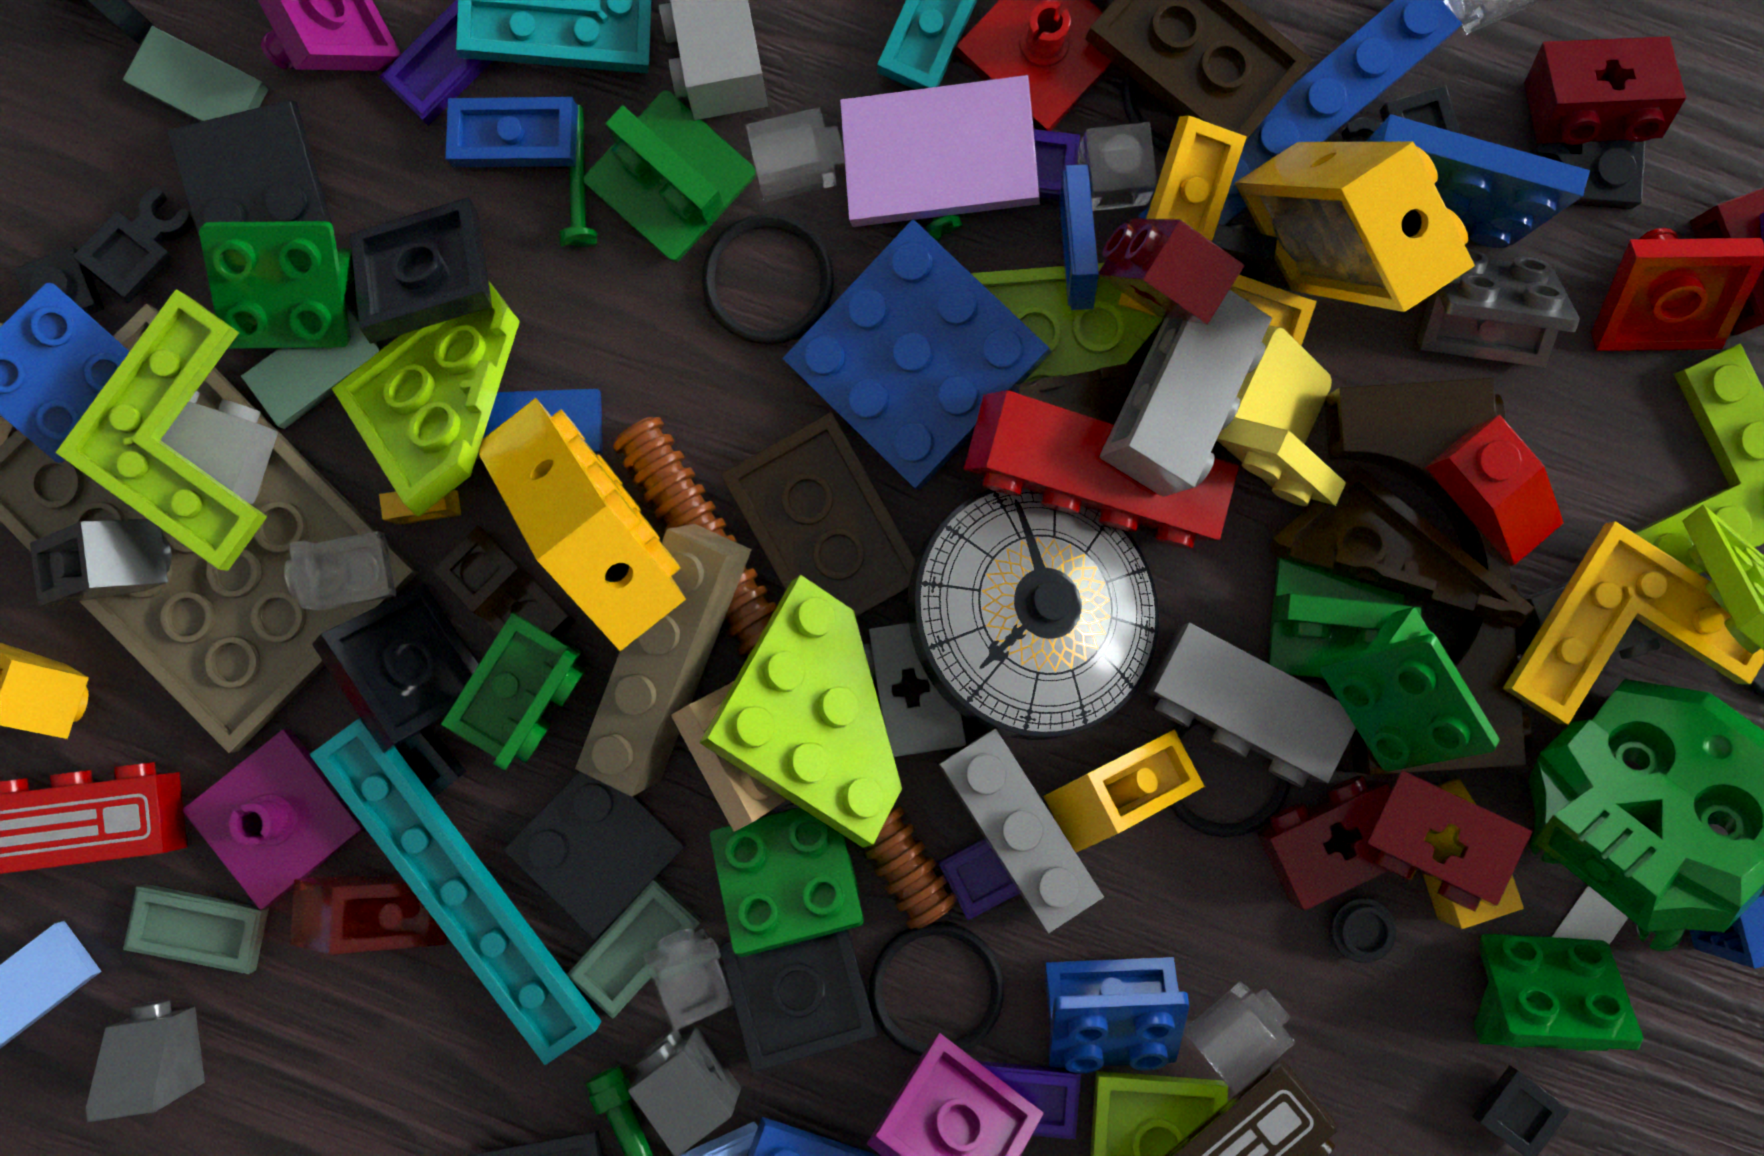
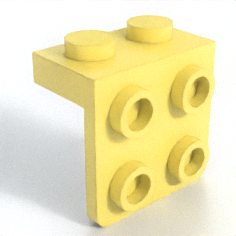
[1216,325,1346,506]

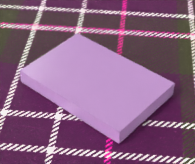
[840,75,1040,227]

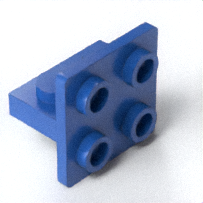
[0,283,130,463]
[1044,957,1190,1073]

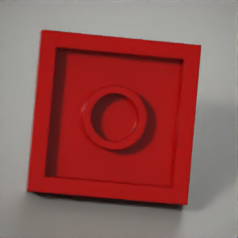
[955,0,1114,131]
[1591,228,1764,351]

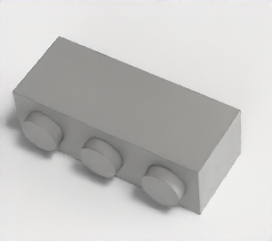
[1099,290,1272,497]
[1144,622,1356,788]
[937,728,1104,934]

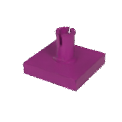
[258,0,401,71]
[182,729,366,910]
[866,1033,1044,1156]

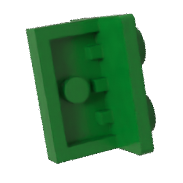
[583,90,756,263]
[199,221,355,348]
[1267,557,1421,679]
[1320,606,1500,772]
[441,612,586,771]
[710,808,864,957]
[1474,934,1644,1051]

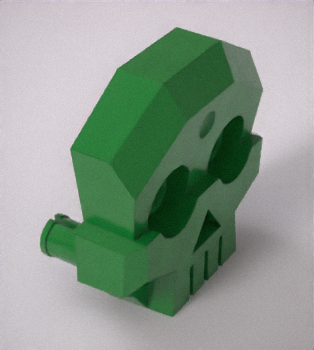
[1528,679,1764,952]

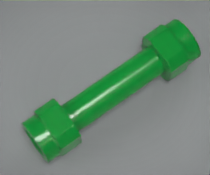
[585,1065,654,1156]

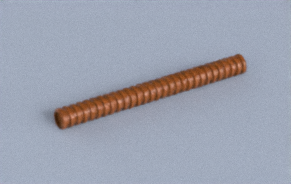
[612,417,958,929]

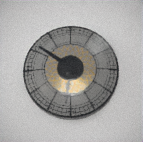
[907,488,1159,740]

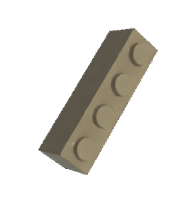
[575,524,752,797]

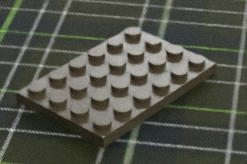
[0,304,419,753]

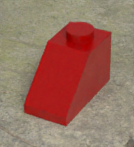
[1425,415,1564,566]

